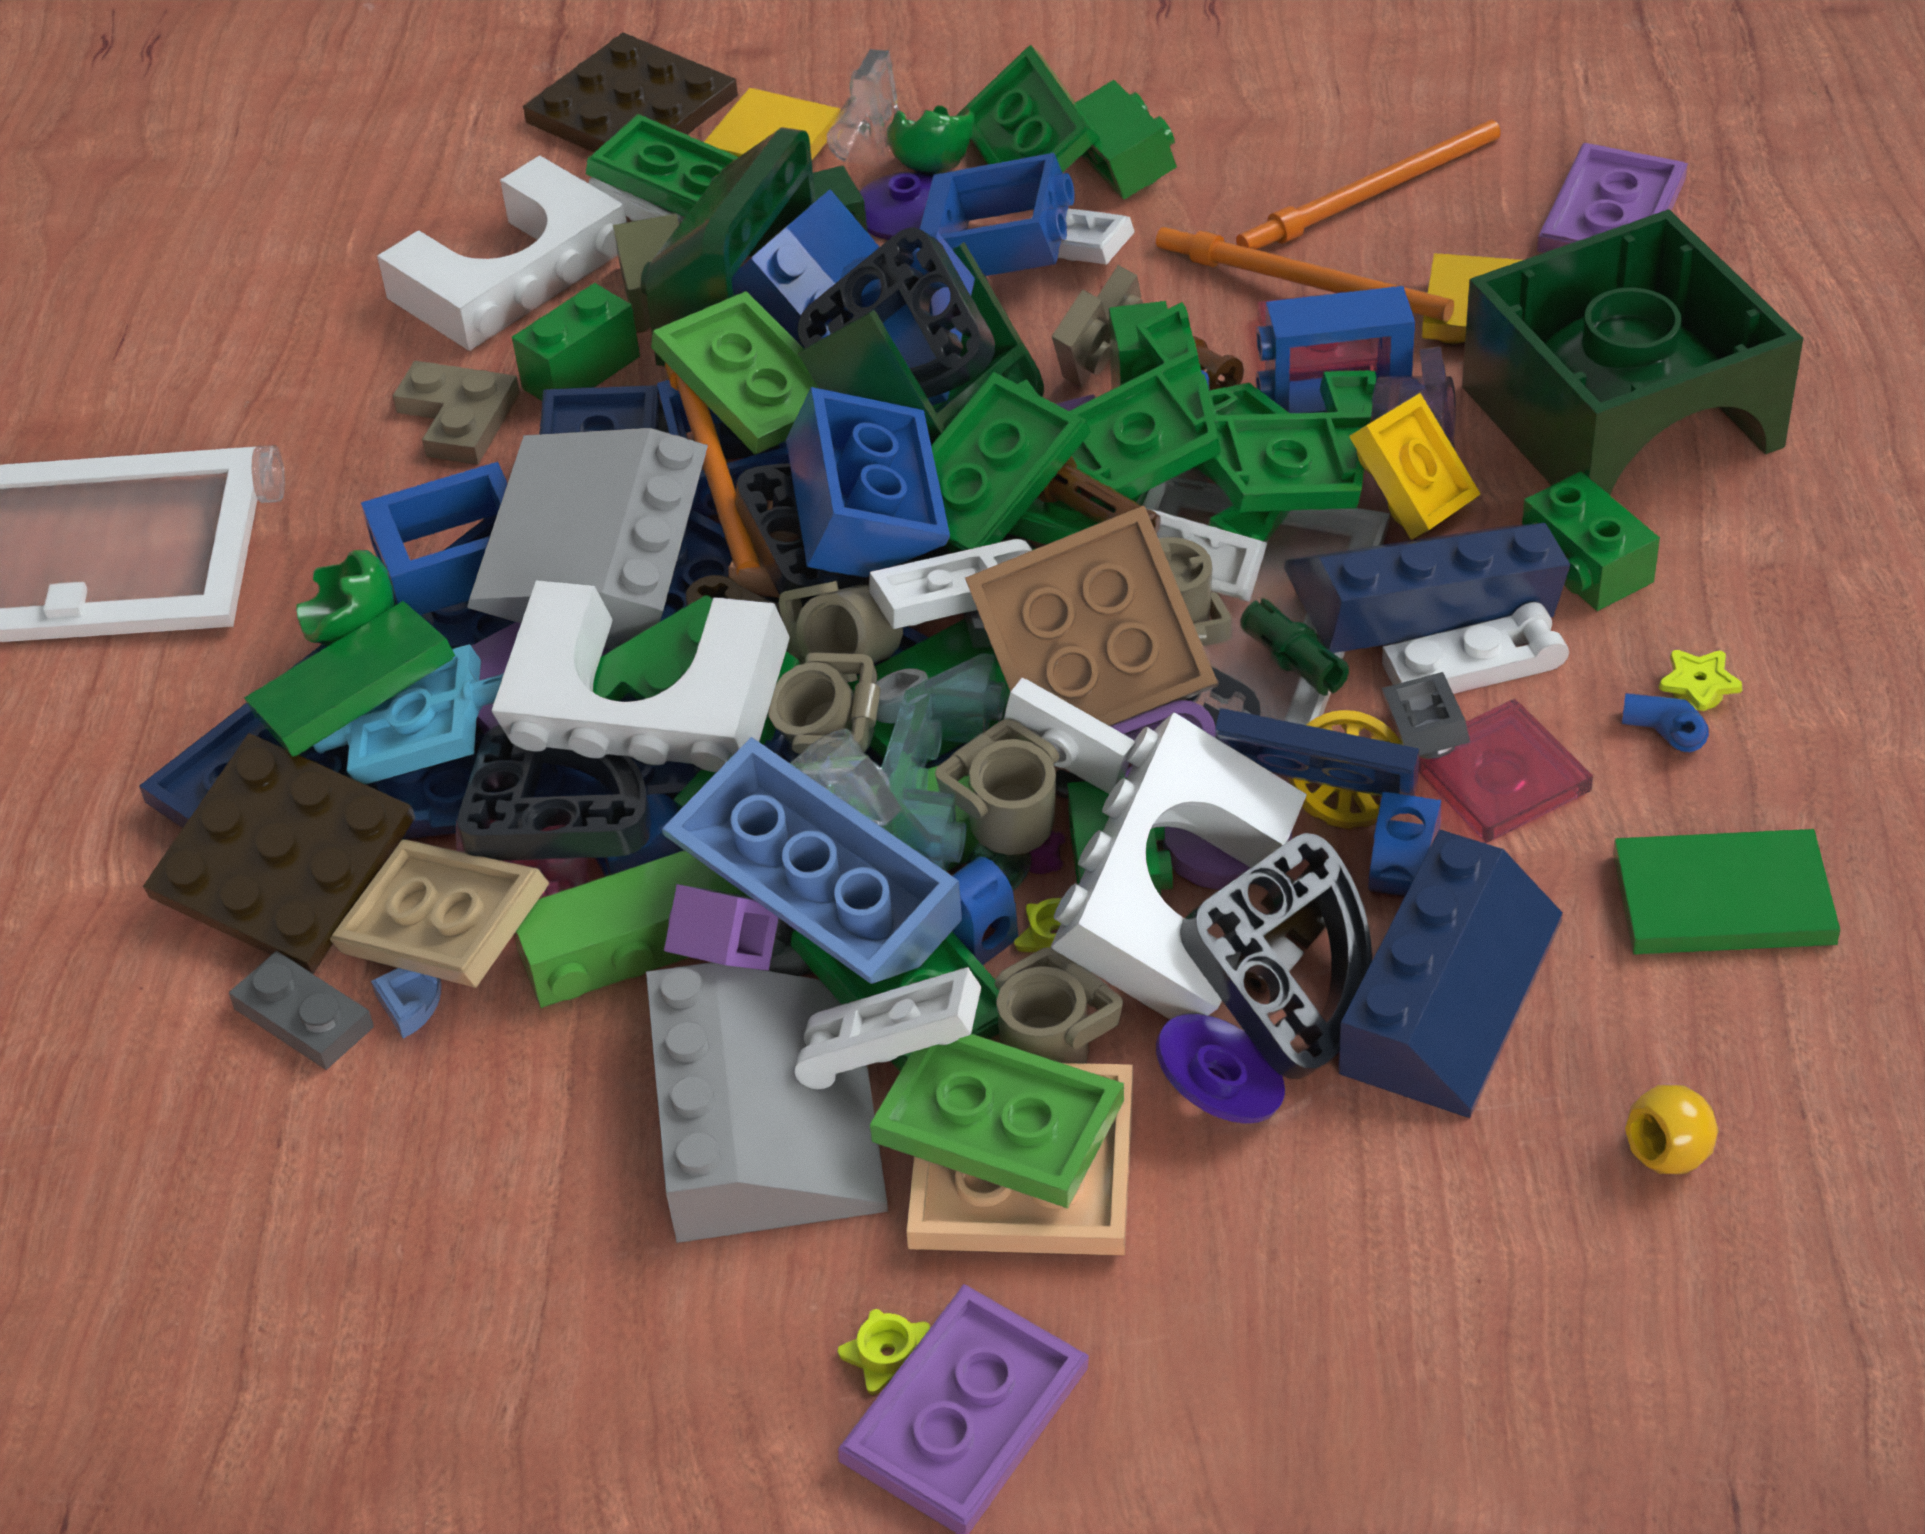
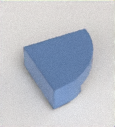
[371,968,441,1039]

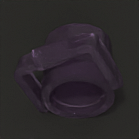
[1372,346,1456,450]

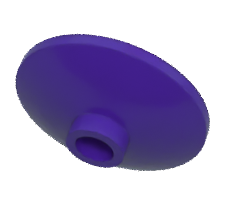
[860,172,934,240]
[1156,1014,1285,1124]

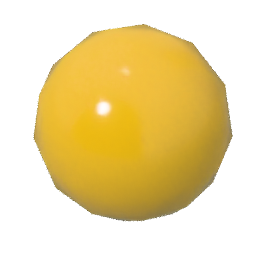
[1625,1085,1719,1174]

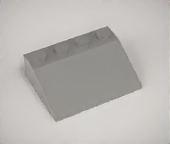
[467,428,708,650]
[646,962,888,1243]

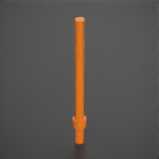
[1236,119,1501,250]
[1156,227,1454,321]
[665,363,760,575]

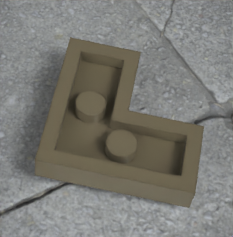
[1052,265,1143,388]
[393,361,520,465]

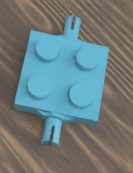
[313,644,504,785]

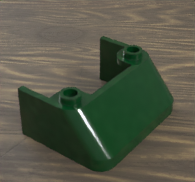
[641,127,816,367]
[798,242,1044,445]

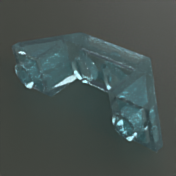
[877,653,1006,872]

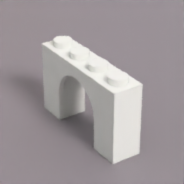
[377,155,627,351]
[491,580,790,772]
[1050,712,1307,1020]

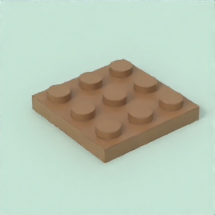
[965,505,1218,726]

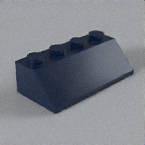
[1284,523,1570,653]
[1339,829,1563,1118]

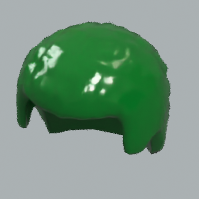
[886,105,975,175]
[296,550,394,646]

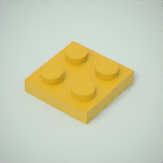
[1349,393,1481,540]

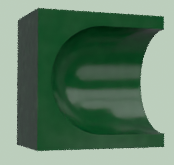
[1462,209,1804,495]

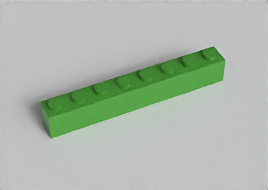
[514,765,996,1008]

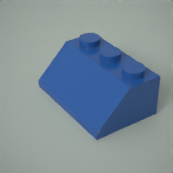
[786,387,950,577]

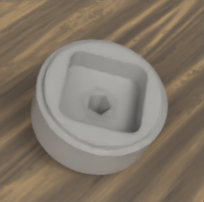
[876,669,935,723]

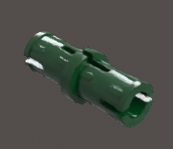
[1240,598,1349,696]

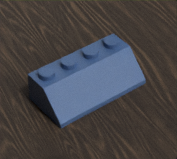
[662,737,962,984]

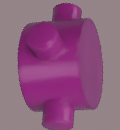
[1015,831,1065,874]

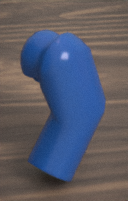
[1622,693,1709,752]

